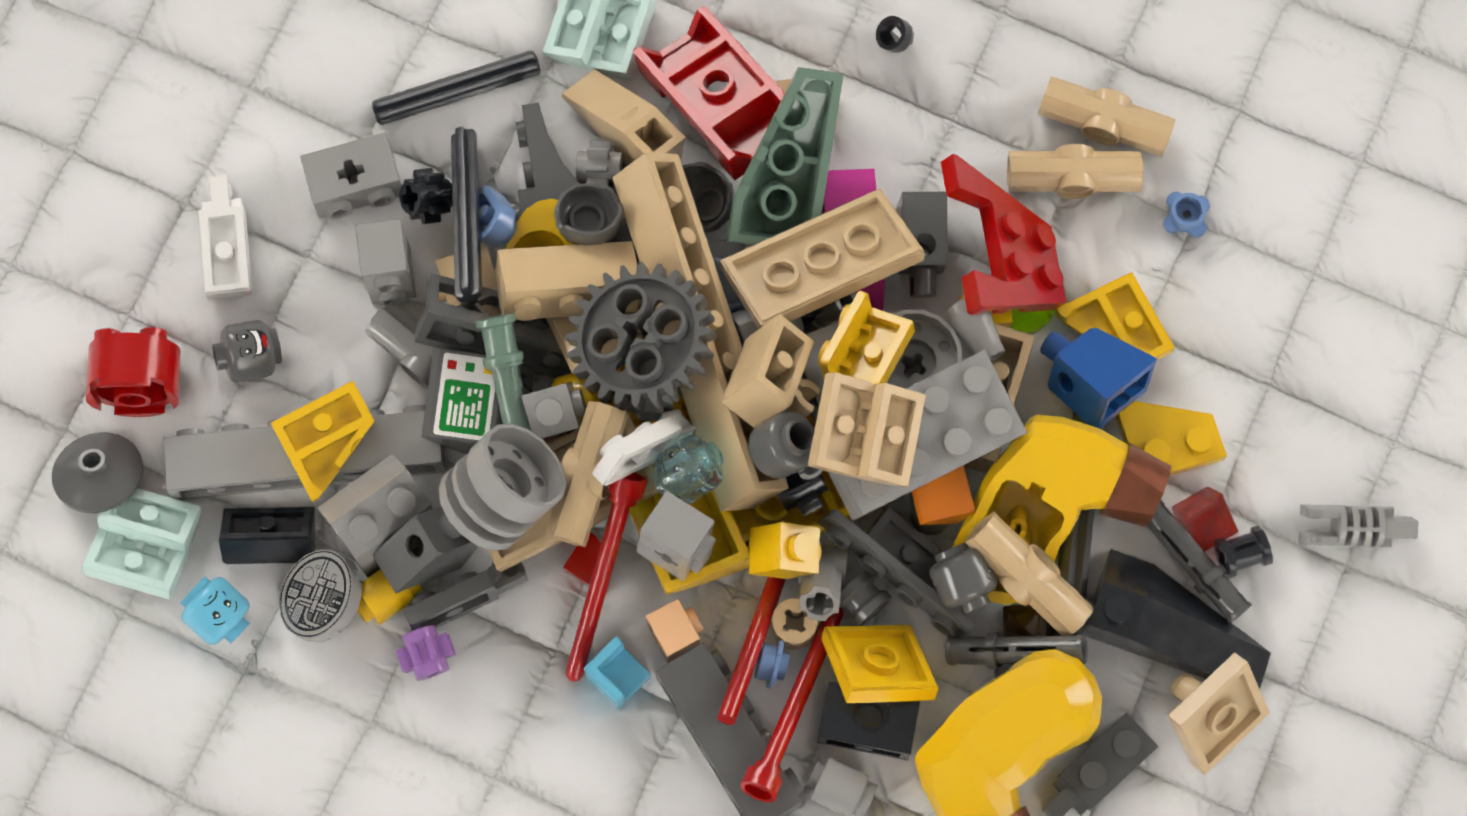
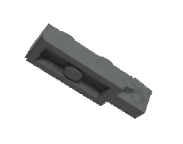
[402,562,528,631]
[1042,712,1159,816]

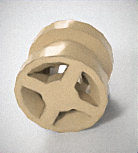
[771,598,818,650]

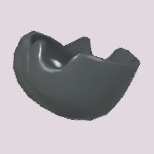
[682,162,734,233]
[554,183,623,245]

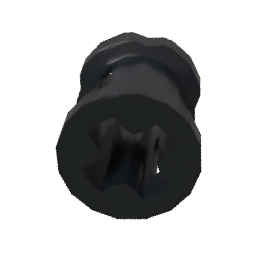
[1214,525,1273,579]

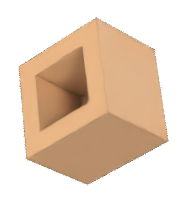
[645,599,704,664]

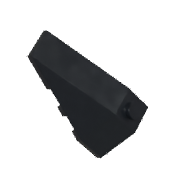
[1083,549,1271,689]

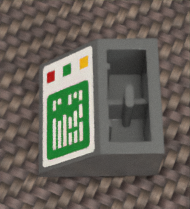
[421,349,534,455]

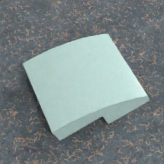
[542,0,657,80]
[82,488,201,600]

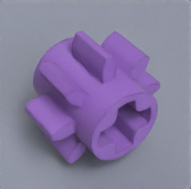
[395,625,456,681]

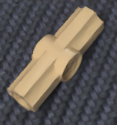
[1038,76,1176,157]
[1007,144,1144,199]
[545,401,629,547]
[965,512,1093,636]

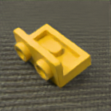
[818,291,915,384]

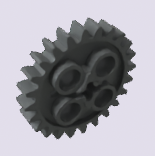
[565,262,717,413]

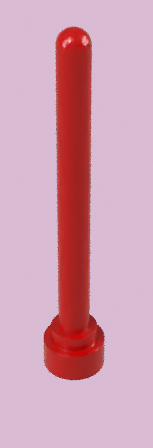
[565,472,648,682]
[740,608,844,802]

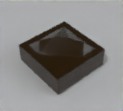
[1003,604,1053,651]

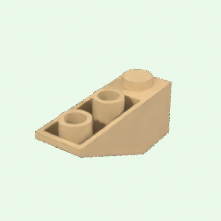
[561,69,686,165]

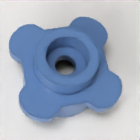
[1163,192,1210,238]
[755,640,790,688]

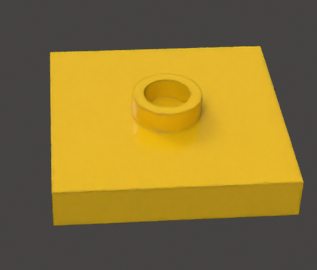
[821,625,939,703]

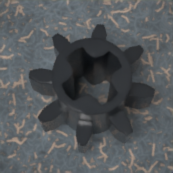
[399,168,453,225]
[778,472,829,516]

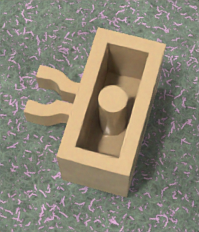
[721,314,821,428]

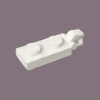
[198,175,252,300]
[592,409,697,486]

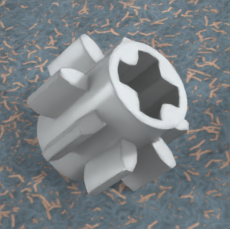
[576,140,624,188]

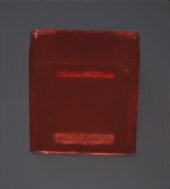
[1172,487,1239,551]

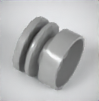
[887,310,962,388]
[438,424,566,551]

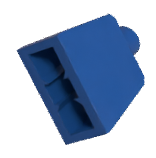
[1040,328,1157,429]

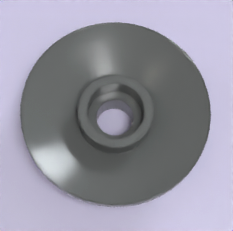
[52,432,143,513]

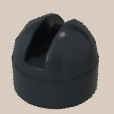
[876,16,914,53]

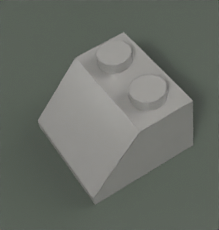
[317,454,434,578]

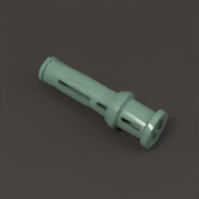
[474,313,532,432]

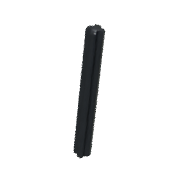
[451,126,482,305]

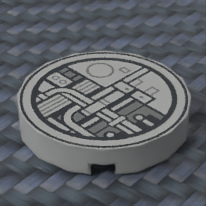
[279,550,362,642]

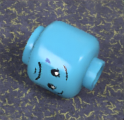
[180,577,250,645]

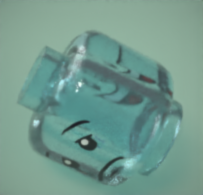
[653,435,724,504]

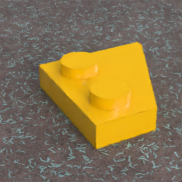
[1054,272,1175,360]
[271,381,375,502]
[1115,401,1227,476]

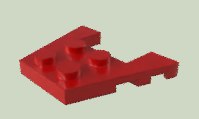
[940,154,1067,315]

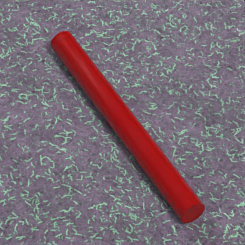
[717,577,786,725]

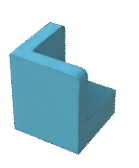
[584,636,651,709]

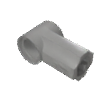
[365,303,440,390]
[798,544,848,621]

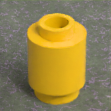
[357,569,422,625]

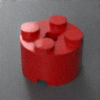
[86,327,181,417]

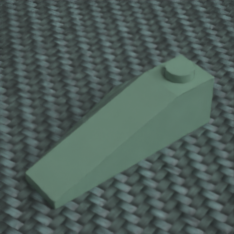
[727,67,844,245]

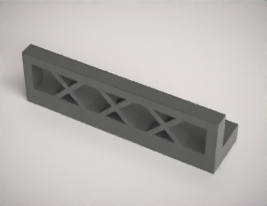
[414,273,572,378]

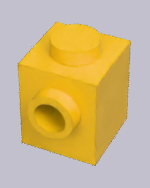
[749,522,822,579]

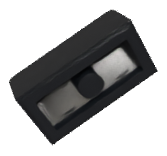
[219,507,315,564]

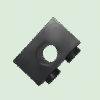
[817,681,920,761]

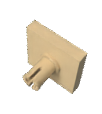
[1168,652,1270,775]

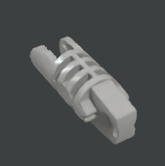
[1298,504,1419,547]

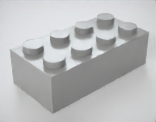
[828,349,1027,521]

